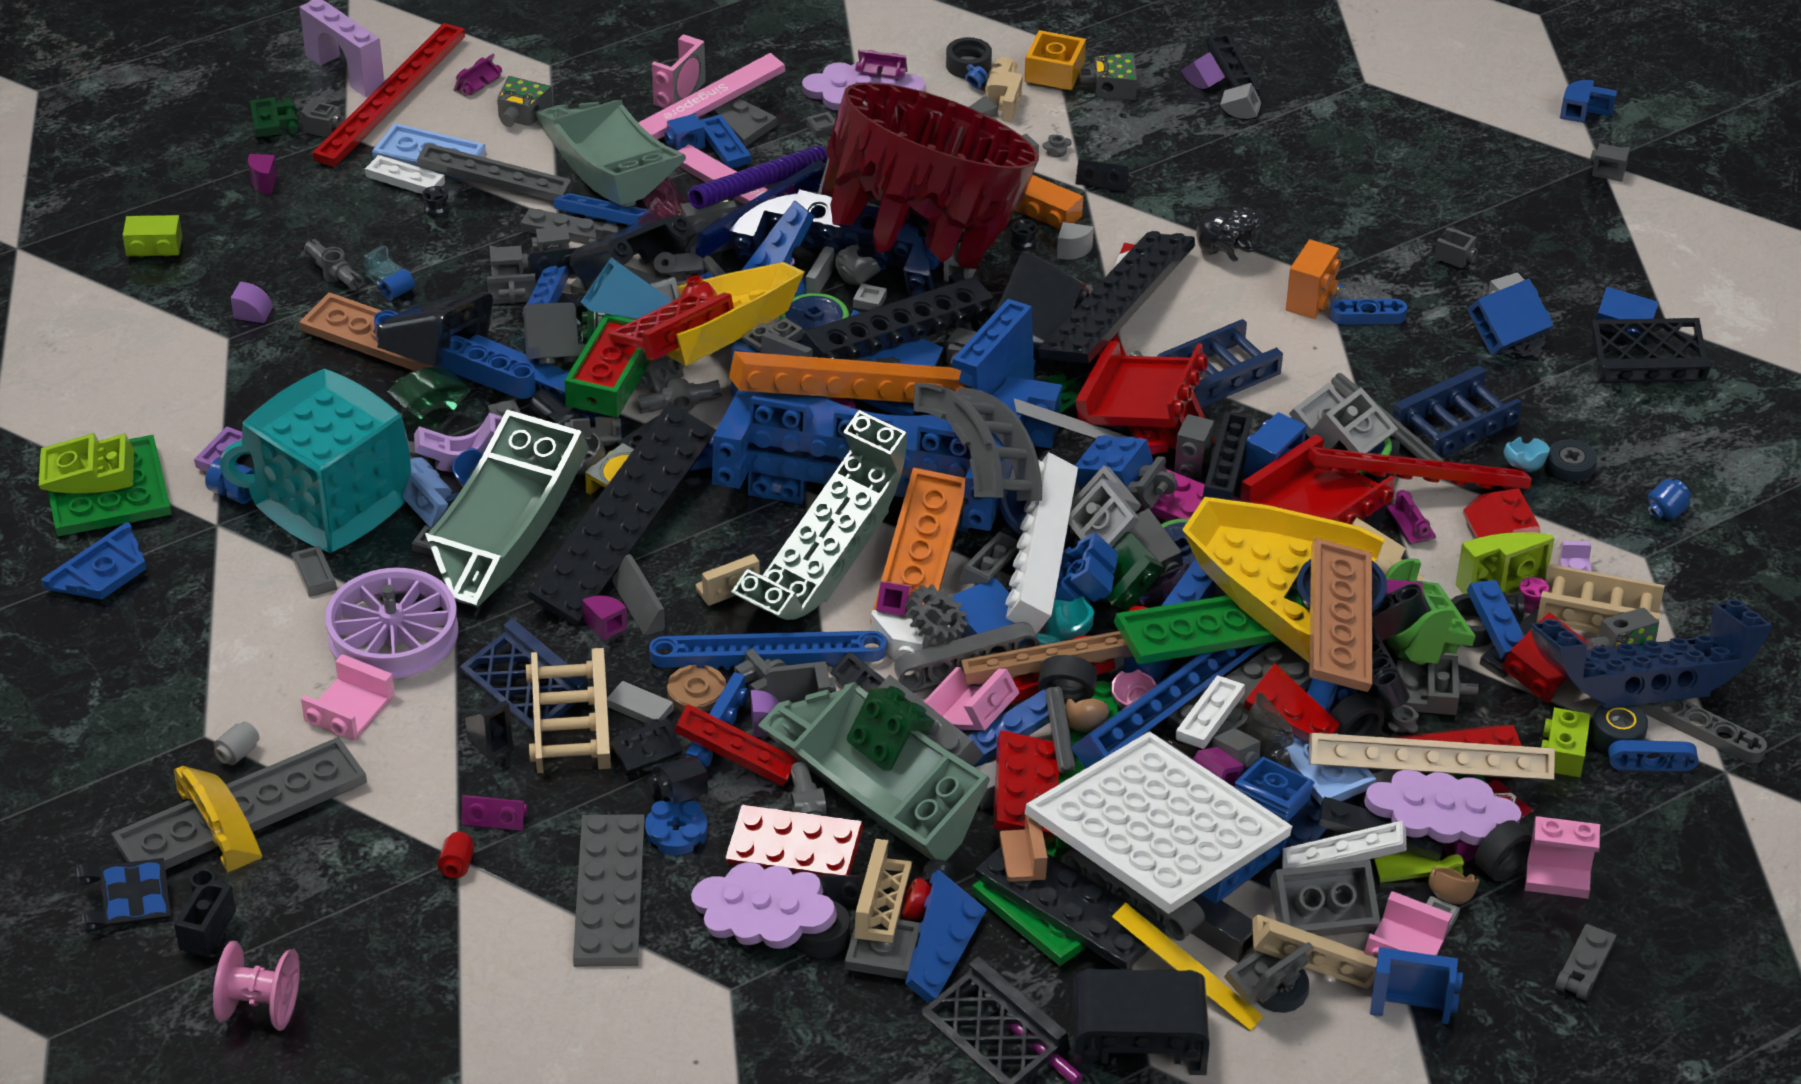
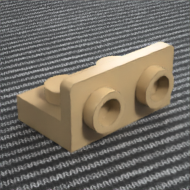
[696,554,760,606]

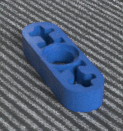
[1329,299,1407,325]
[1608,740,1699,772]

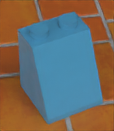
[581,258,671,319]

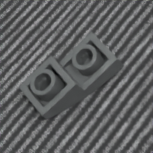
[742,318,804,352]

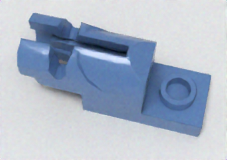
[402,457,452,528]

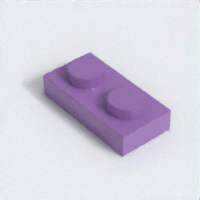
[194,426,242,471]

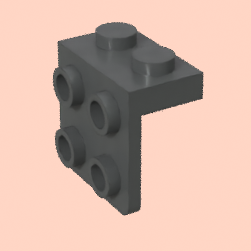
[523,302,586,364]
[766,661,836,703]
[1224,942,1314,1007]

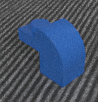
[1560,80,1617,123]

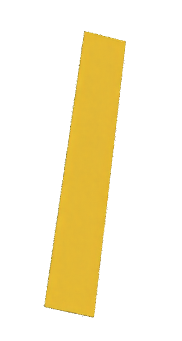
[1112,903,1264,1031]

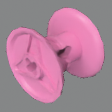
[213,941,300,1031]

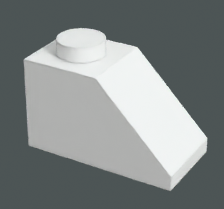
[871,610,929,660]

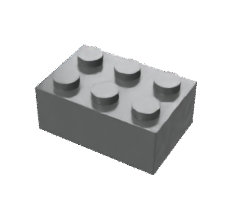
[1270,860,1380,936]

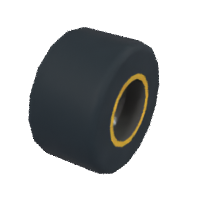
[1590,705,1648,756]

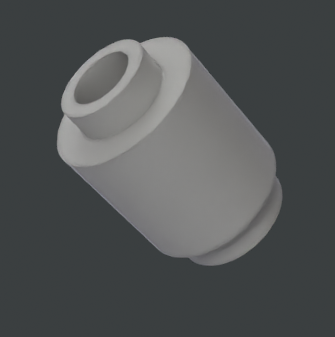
[214,722,260,765]

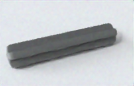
[1046,687,1075,774]

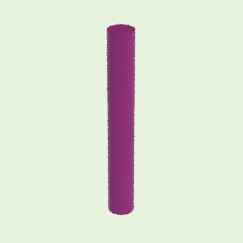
[1006,1024,1083,1084]

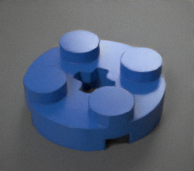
[645,801,708,855]

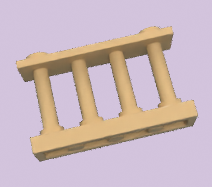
[1536,563,1665,634]
[526,648,611,773]

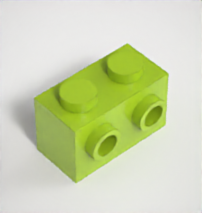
[123,215,182,257]
[1541,708,1591,777]

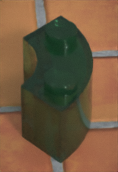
[388,367,471,419]

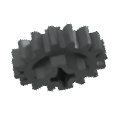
[905,584,967,645]

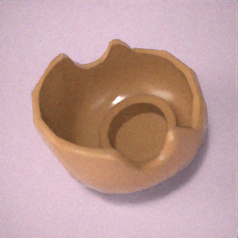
[1064,699,1109,733]
[1429,867,1480,904]

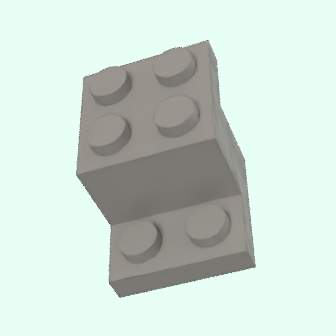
[1289,383,1398,453]
[1068,466,1141,547]

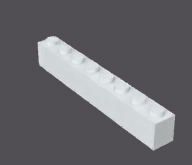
[1005,452,1078,634]

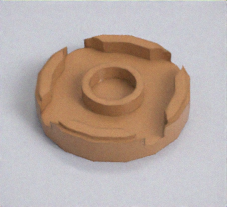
[667,665,726,713]

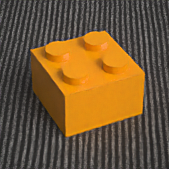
[1024,30,1086,90]

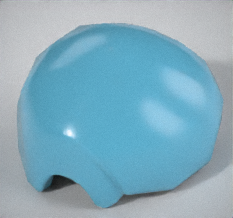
[1504,437,1550,472]

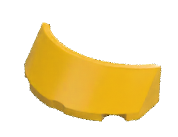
[174,766,262,872]

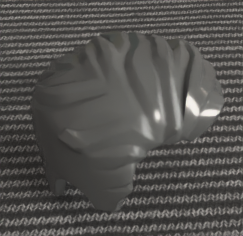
[835,245,880,286]

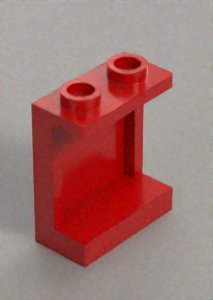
[1502,612,1586,703]

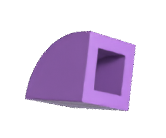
[1181,52,1225,89]
[231,282,273,323]
[751,690,780,737]

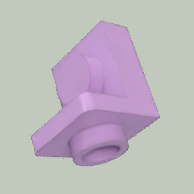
[1558,541,1592,572]

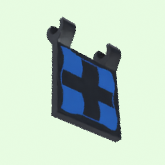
[76,858,171,931]

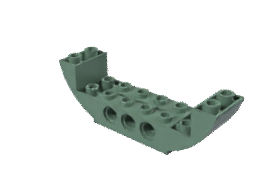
[731,410,907,620]

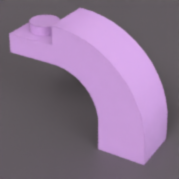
[414,413,503,472]

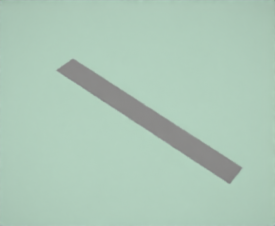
[1013,398,1129,438]

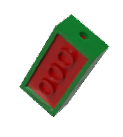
[564,313,651,418]

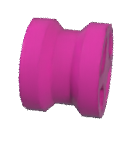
[1519,577,1549,614]

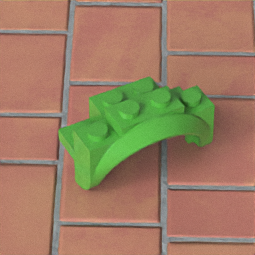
[1385,558,1476,665]

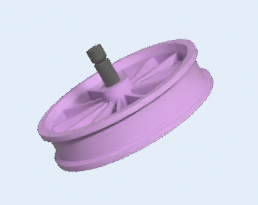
[325,568,458,679]

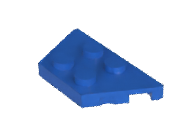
[41,522,146,600]

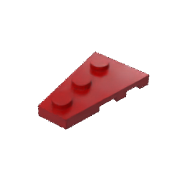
[1243,663,1340,742]

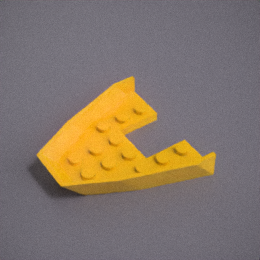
[625,262,804,366]
[1182,497,1385,663]

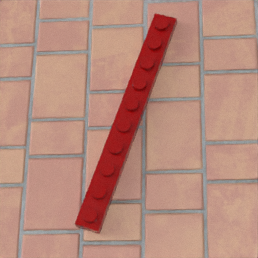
[312,23,465,167]

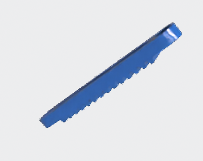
[649,631,887,670]

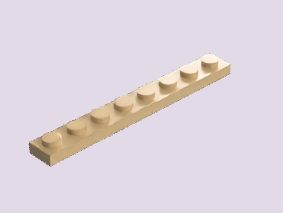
[1309,733,1555,780]

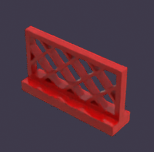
[608,292,734,360]

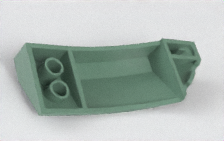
[535,100,686,207]
[425,410,589,607]
[758,682,990,861]

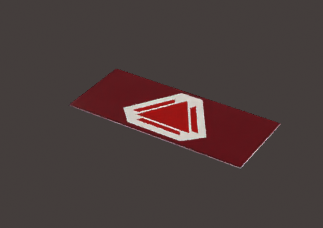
[1488,779,1534,818]

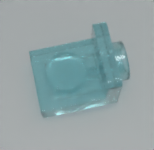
[364,245,403,285]

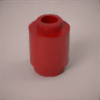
[437,832,474,878]

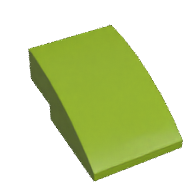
[39,433,134,493]
[1455,532,1555,595]

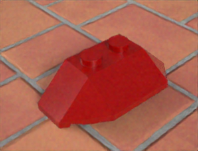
[1463,488,1541,538]

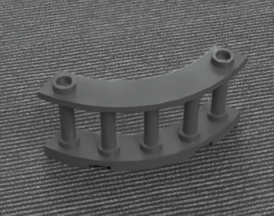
[914,383,1042,501]

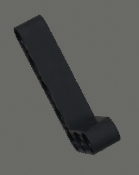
[1372,584,1431,709]

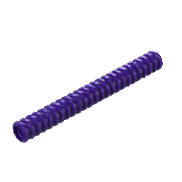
[688,145,828,209]

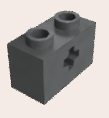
[1174,414,1214,483]

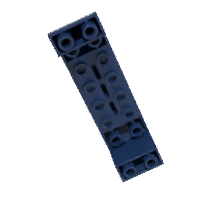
[729,190,934,297]
[1530,599,1772,708]

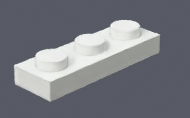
[365,155,445,194]
[1176,675,1245,749]

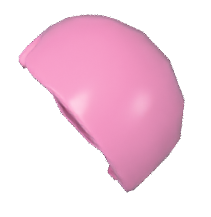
[1112,669,1156,710]

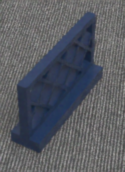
[460,618,589,734]

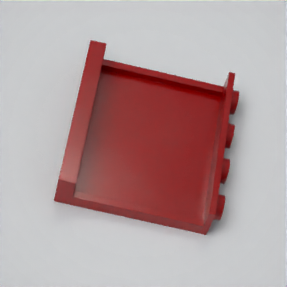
[1075,341,1208,428]
[1240,434,1395,525]

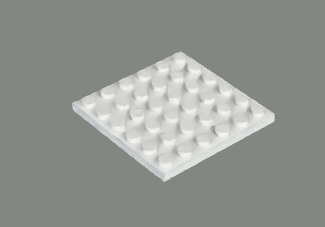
[1025,732,1292,914]

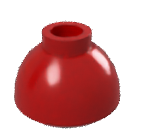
[681,276,717,298]
[900,878,931,921]

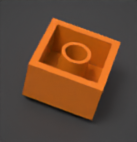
[1285,239,1341,319]

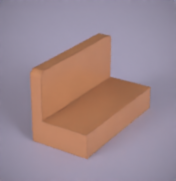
[1000,815,1047,882]

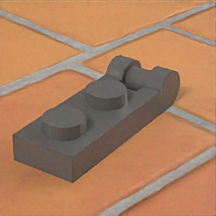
[1555,924,1616,1001]

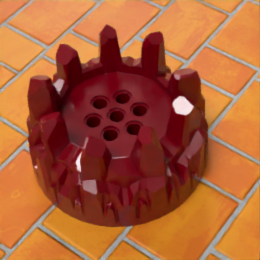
[822,82,1039,269]

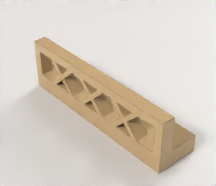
[854,839,912,943]
[1252,914,1377,989]

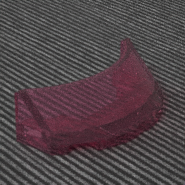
[638,177,688,223]

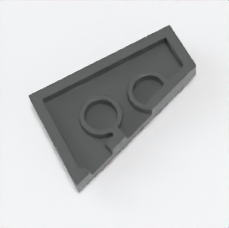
[709,97,777,147]

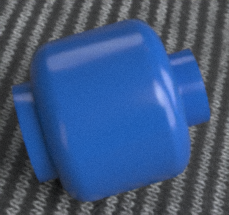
[1648,479,1691,521]

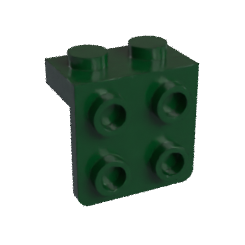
[1106,532,1166,611]
[847,686,935,771]

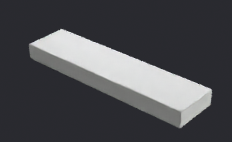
[1282,821,1406,869]

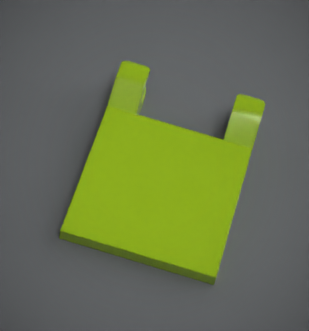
[1374,851,1464,883]

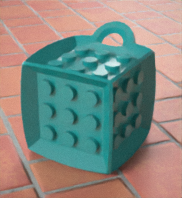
[220,369,411,553]

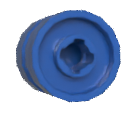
[205,457,255,504]

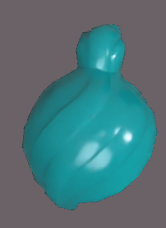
[1036,596,1094,645]

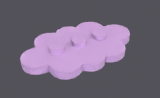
[802,63,925,111]
[1364,770,1521,845]
[691,862,837,948]

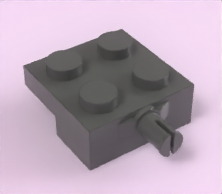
[681,200,737,255]
[1396,655,1478,715]

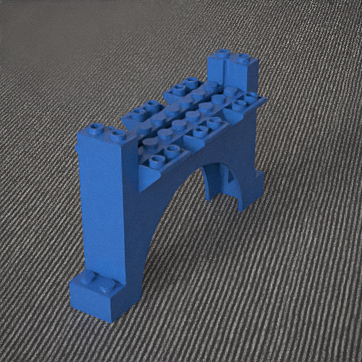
[712,338,1062,532]

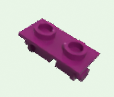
[855,49,908,80]
[453,54,502,95]
[1387,490,1436,544]
[462,795,528,831]

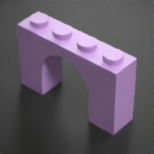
[299,0,384,97]

